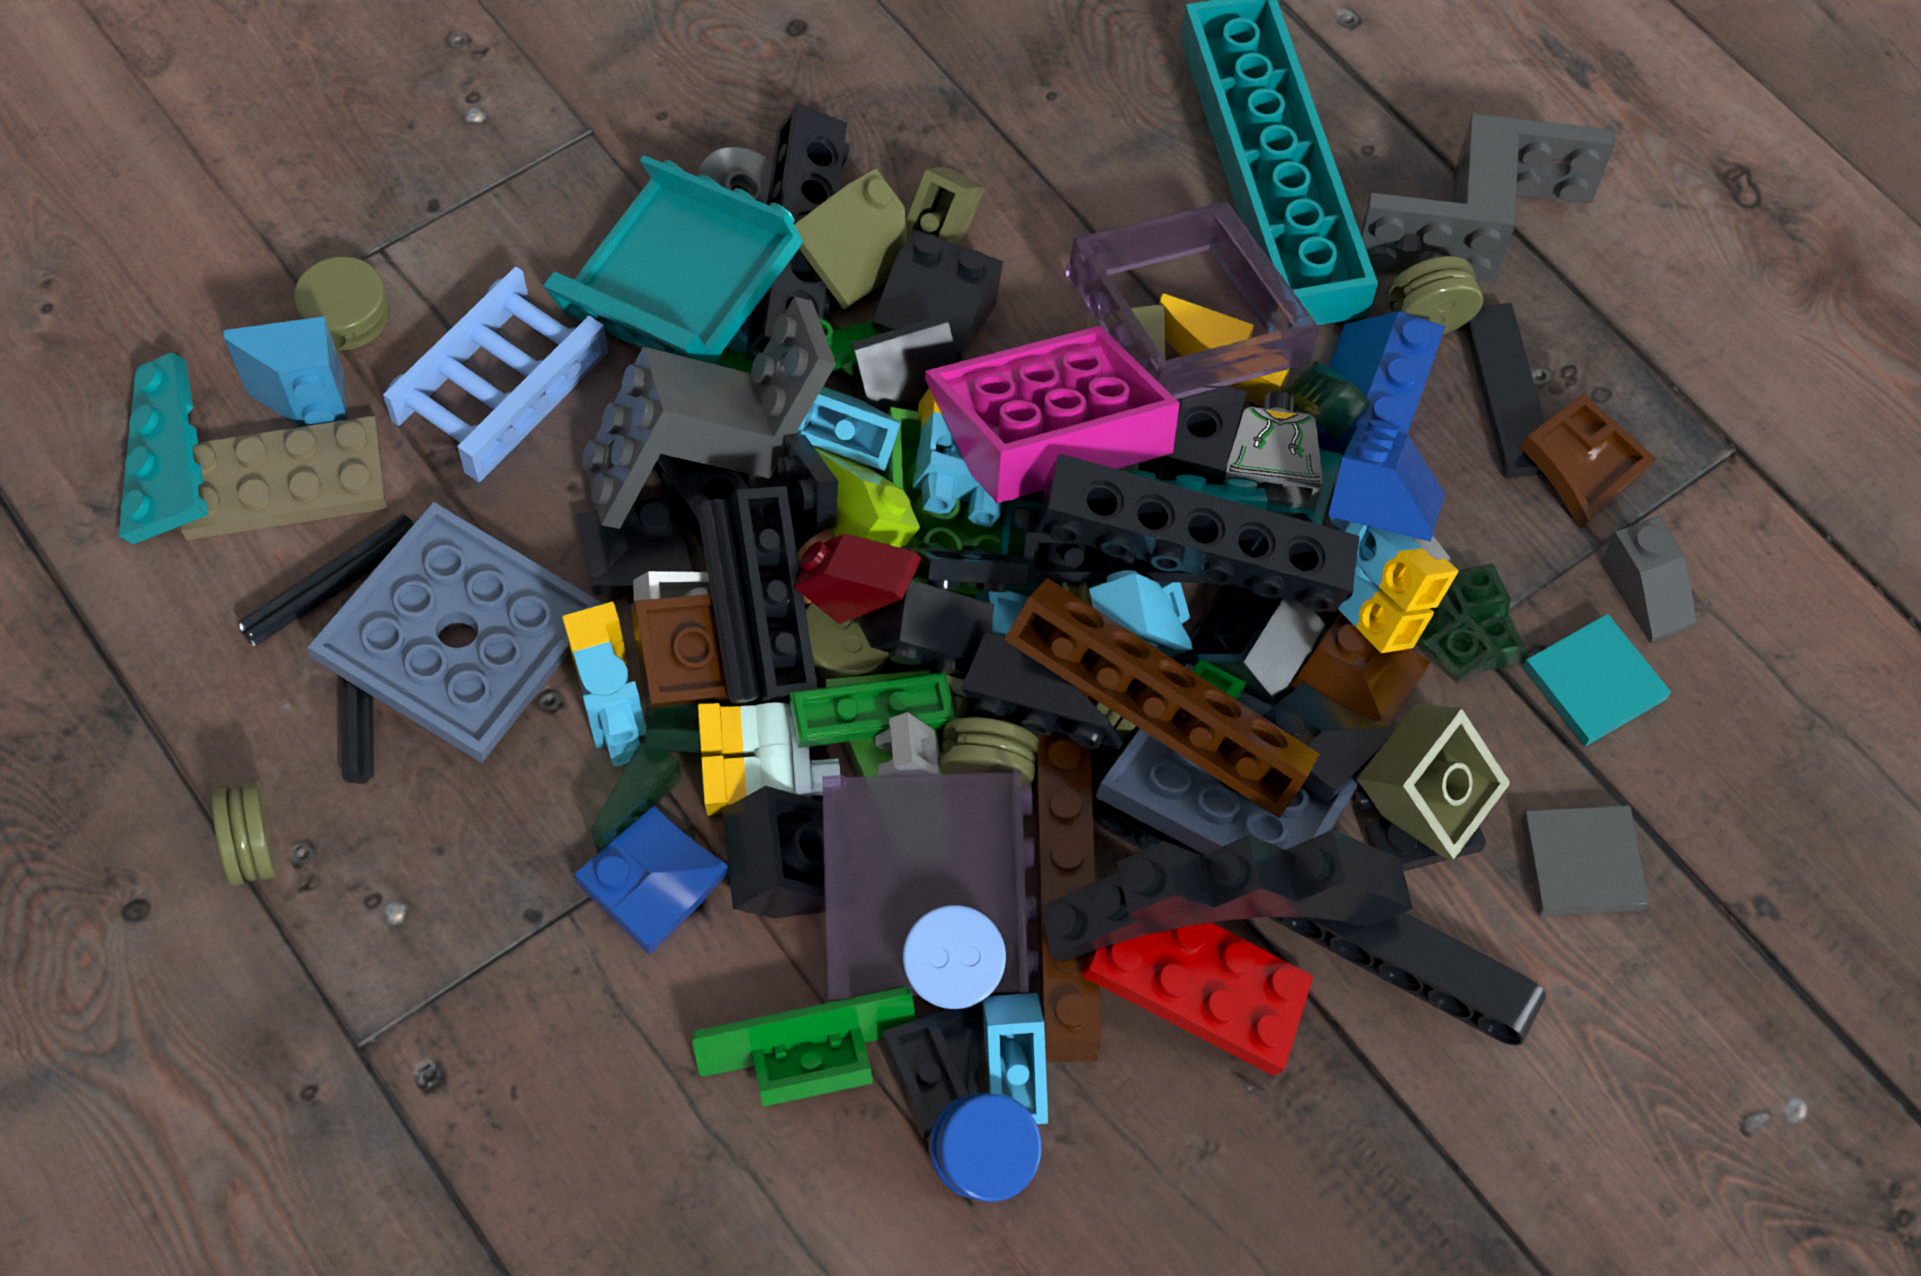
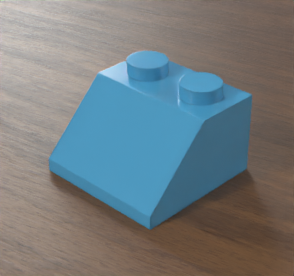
[224,316,348,427]

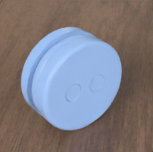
[902,905,1006,1009]

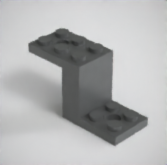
[1360,113,1615,282]
[582,296,836,529]

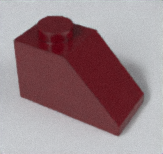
[793,533,922,624]

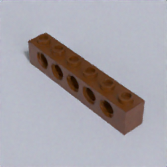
[1004,578,1319,819]

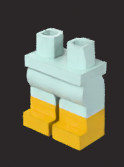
[698,703,841,816]

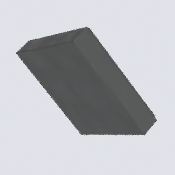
[1522,805,1650,916]

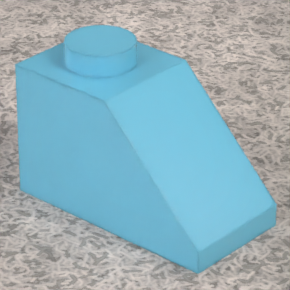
[795,387,902,471]
[1089,570,1193,657]
[983,993,1048,1124]

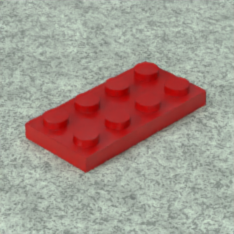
[1081,923,1314,1076]

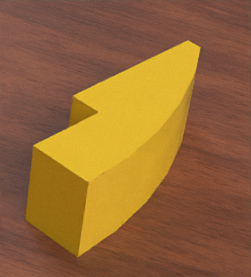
[1159,293,1293,408]

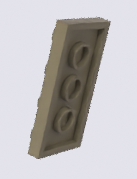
[181,416,387,540]

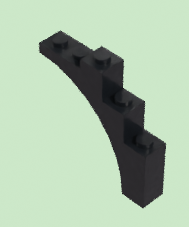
[1041,829,1413,962]

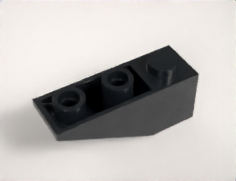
[961,632,1122,749]

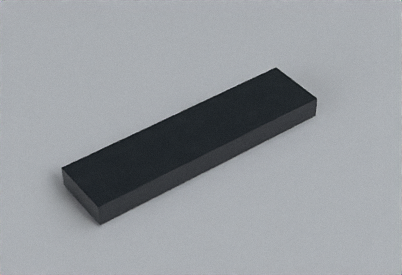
[1464,303,1545,478]

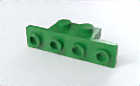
[691,987,915,1107]

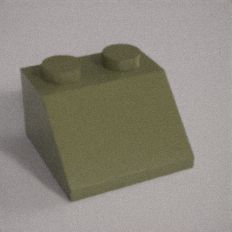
[1357,703,1510,860]

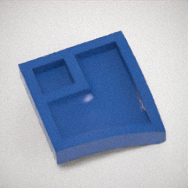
[574,806,728,955]

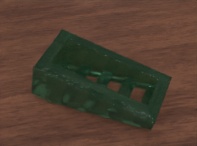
[1285,360,1371,439]
[591,742,682,853]

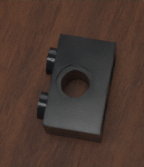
[1156,377,1247,485]

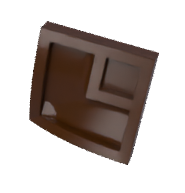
[1519,394,1656,529]
[1288,612,1431,724]

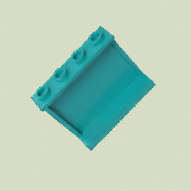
[543,155,803,364]

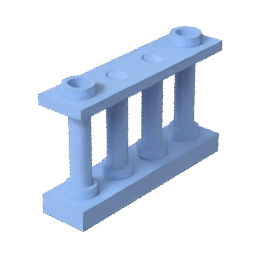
[383,266,609,483]

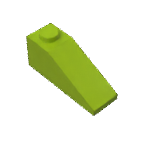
[814,446,920,548]

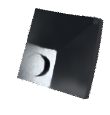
[577,495,693,596]
[1262,682,1396,805]

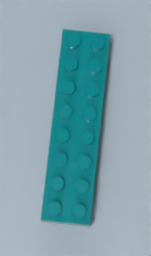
[1181,0,1378,333]

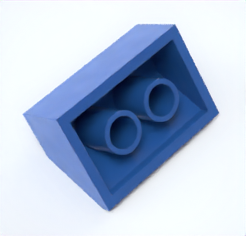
[1310,311,1445,456]
[1328,420,1445,542]

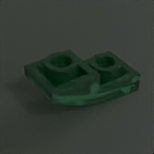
[1447,563,1527,673]
[1416,596,1499,683]

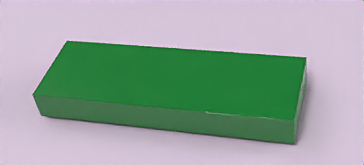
[788,672,956,748]

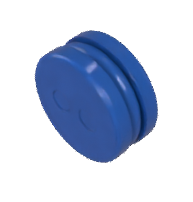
[929,1093,1042,1202]

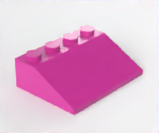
[925,326,1180,503]

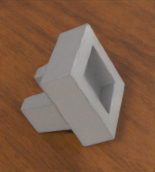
[875,712,940,784]

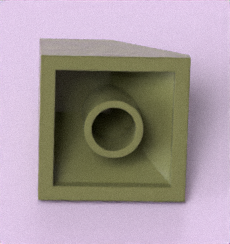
[794,168,907,309]

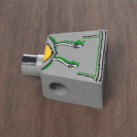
[1223,391,1323,510]

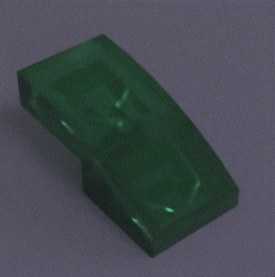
[645,703,700,752]

